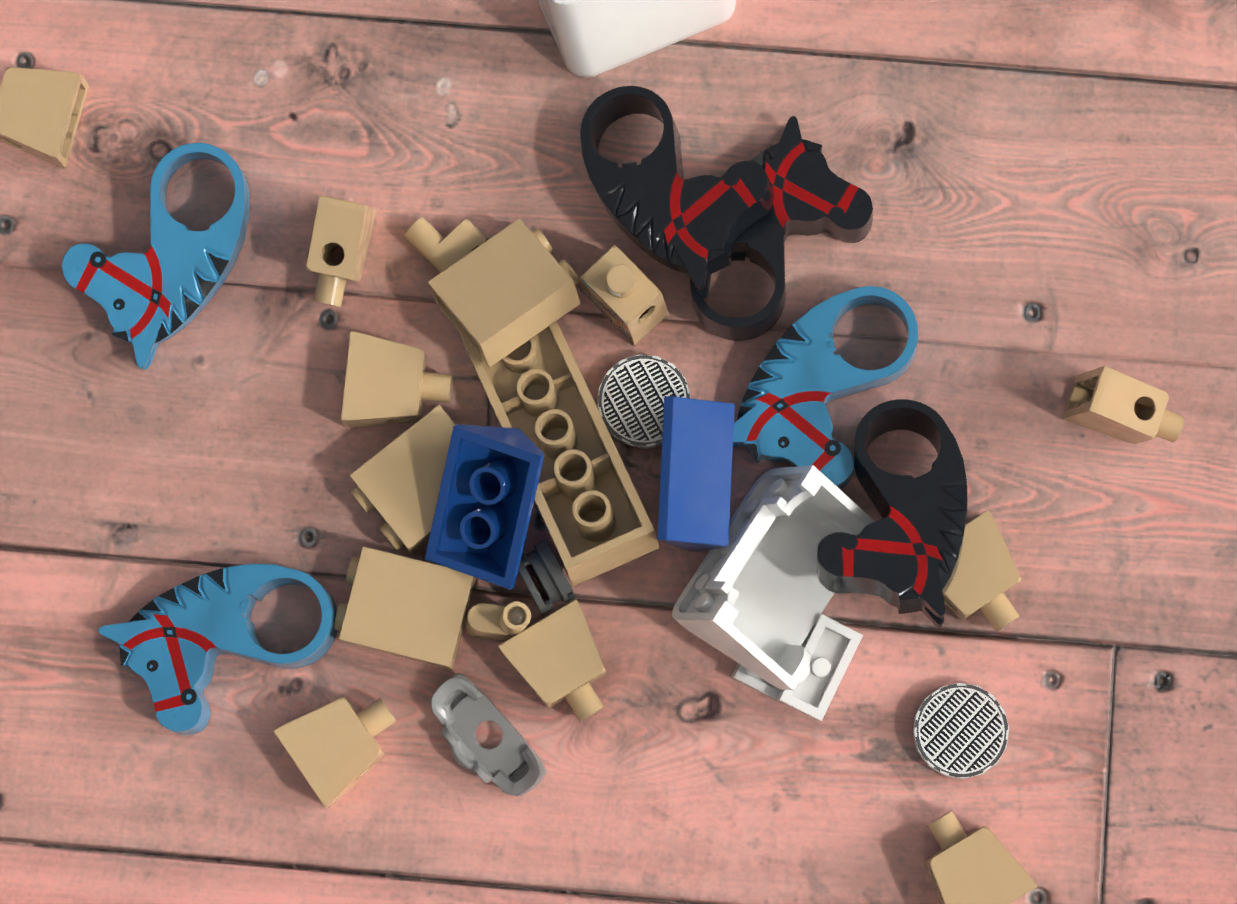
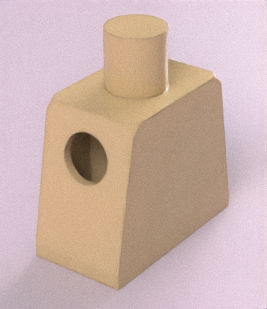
[0,67,89,169]
[306,195,377,307]
[341,331,452,428]
[1062,366,1184,444]
[943,510,1021,632]
[498,599,606,722]
[274,697,397,808]
[924,811,1037,904]

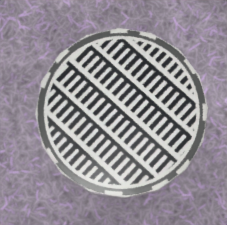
[597,354,691,449]
[913,683,1009,779]

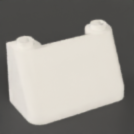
[538,0,736,78]
[672,465,875,690]

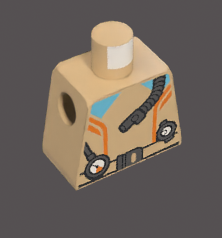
[576,245,669,346]

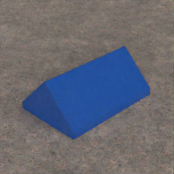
[657,396,735,552]
[425,424,545,590]

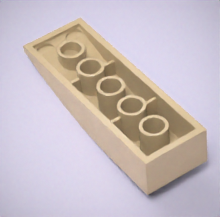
[457,321,659,587]

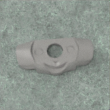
[431,673,546,796]

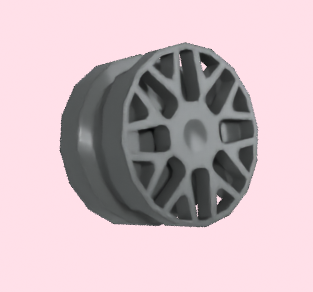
[518,539,576,616]

